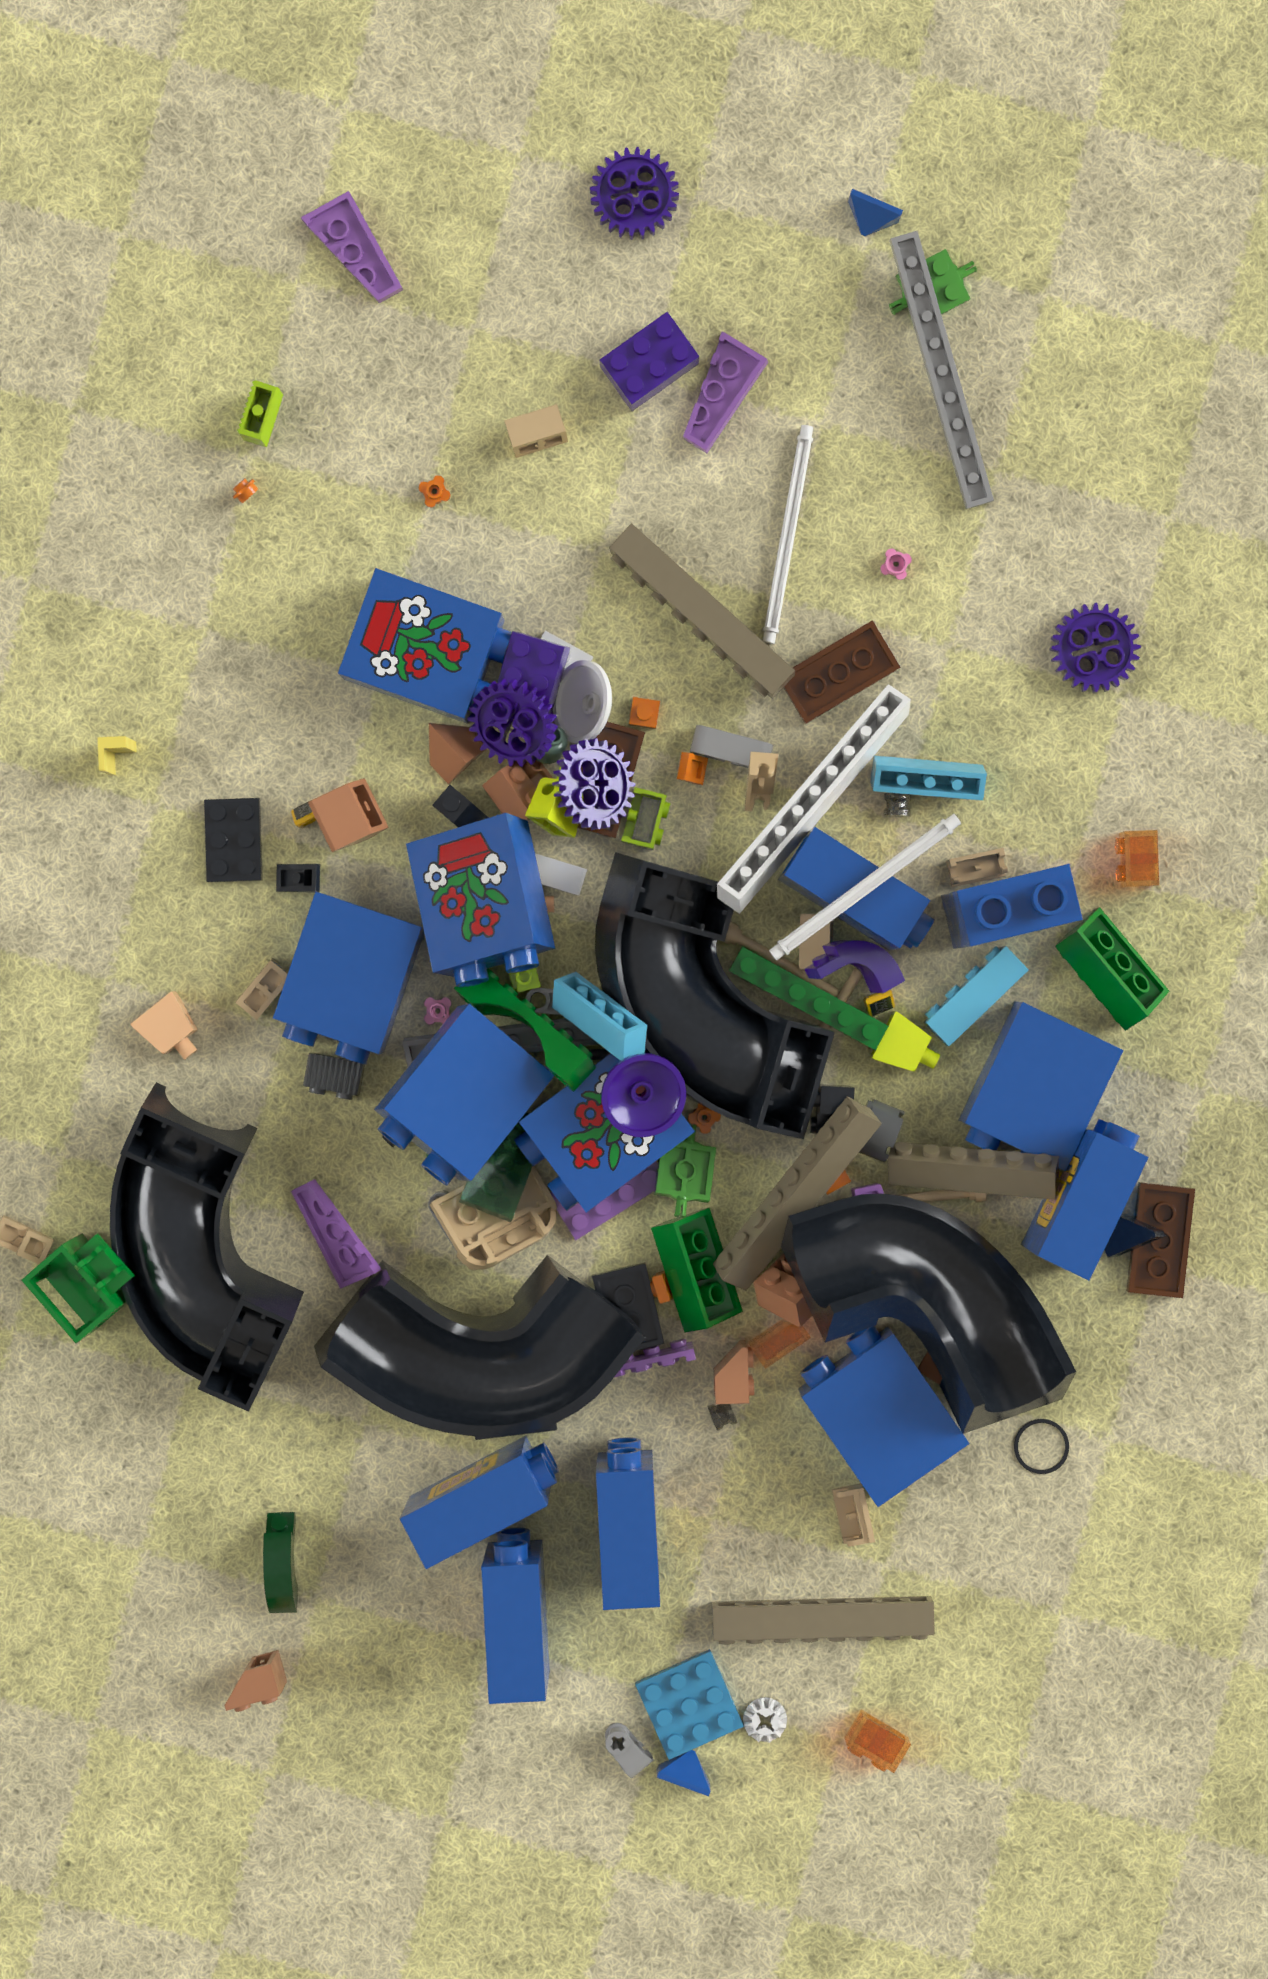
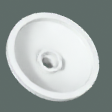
[553,660,612,743]

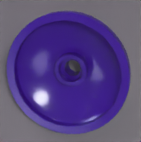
[601,1054,686,1137]

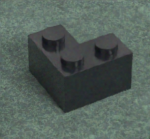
[810,1084,855,1137]

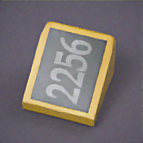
[291,799,317,828]
[863,990,895,1017]

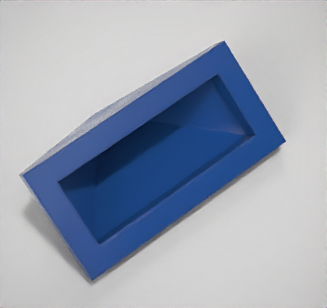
[848,189,903,236]
[657,1750,711,1796]

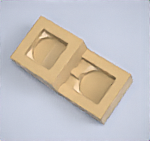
[0,1215,54,1264]

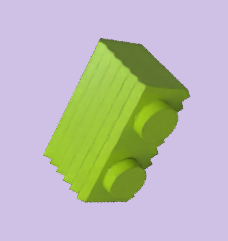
[237,380,283,447]

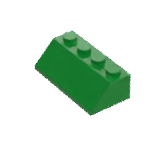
[1055,907,1170,1031]
[651,1207,743,1333]

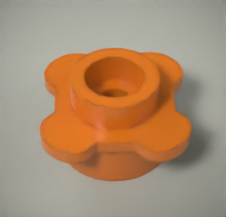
[419,475,450,508]
[232,478,258,503]
[688,1104,721,1134]

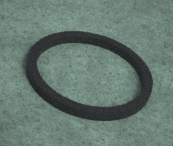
[1014,1419,1069,1474]

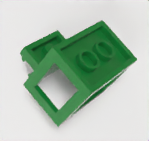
[21,1233,135,1344]

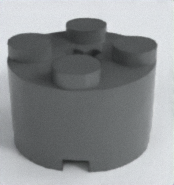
[859,1099,905,1163]

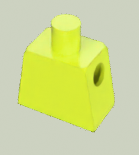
[525,767,583,838]
[870,1011,940,1072]

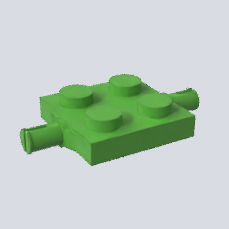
[889,249,977,315]
[654,1124,716,1218]

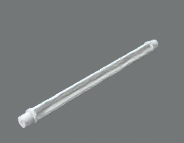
[762,425,813,644]
[769,814,961,961]

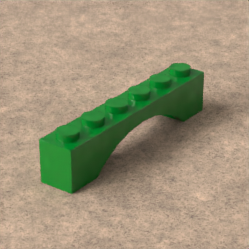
[729,947,889,1050]
[454,968,596,1092]

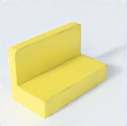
[97,736,137,775]

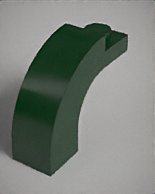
[263,1512,298,1614]

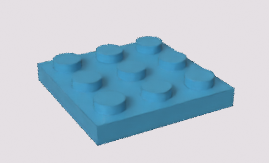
[635,1649,744,1760]

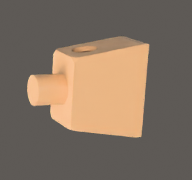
[130,991,198,1060]

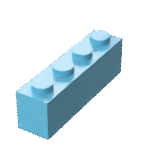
[870,755,987,800]
[924,946,1029,1046]
[552,972,647,1061]

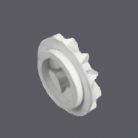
[743,1697,787,1743]

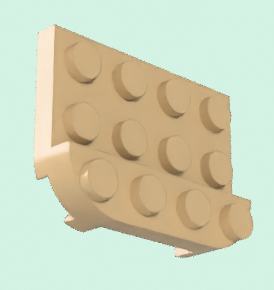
[430,1153,557,1271]

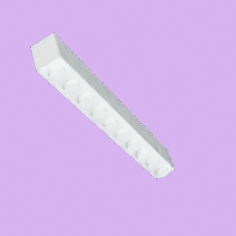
[717,684,911,914]

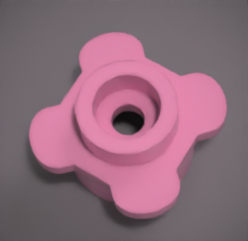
[880,549,912,580]
[424,997,452,1025]

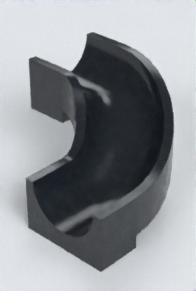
[595,852,835,1140]
[110,1082,304,1412]
[781,1194,1076,1434]
[314,1255,646,1437]

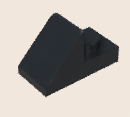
[276,864,320,893]

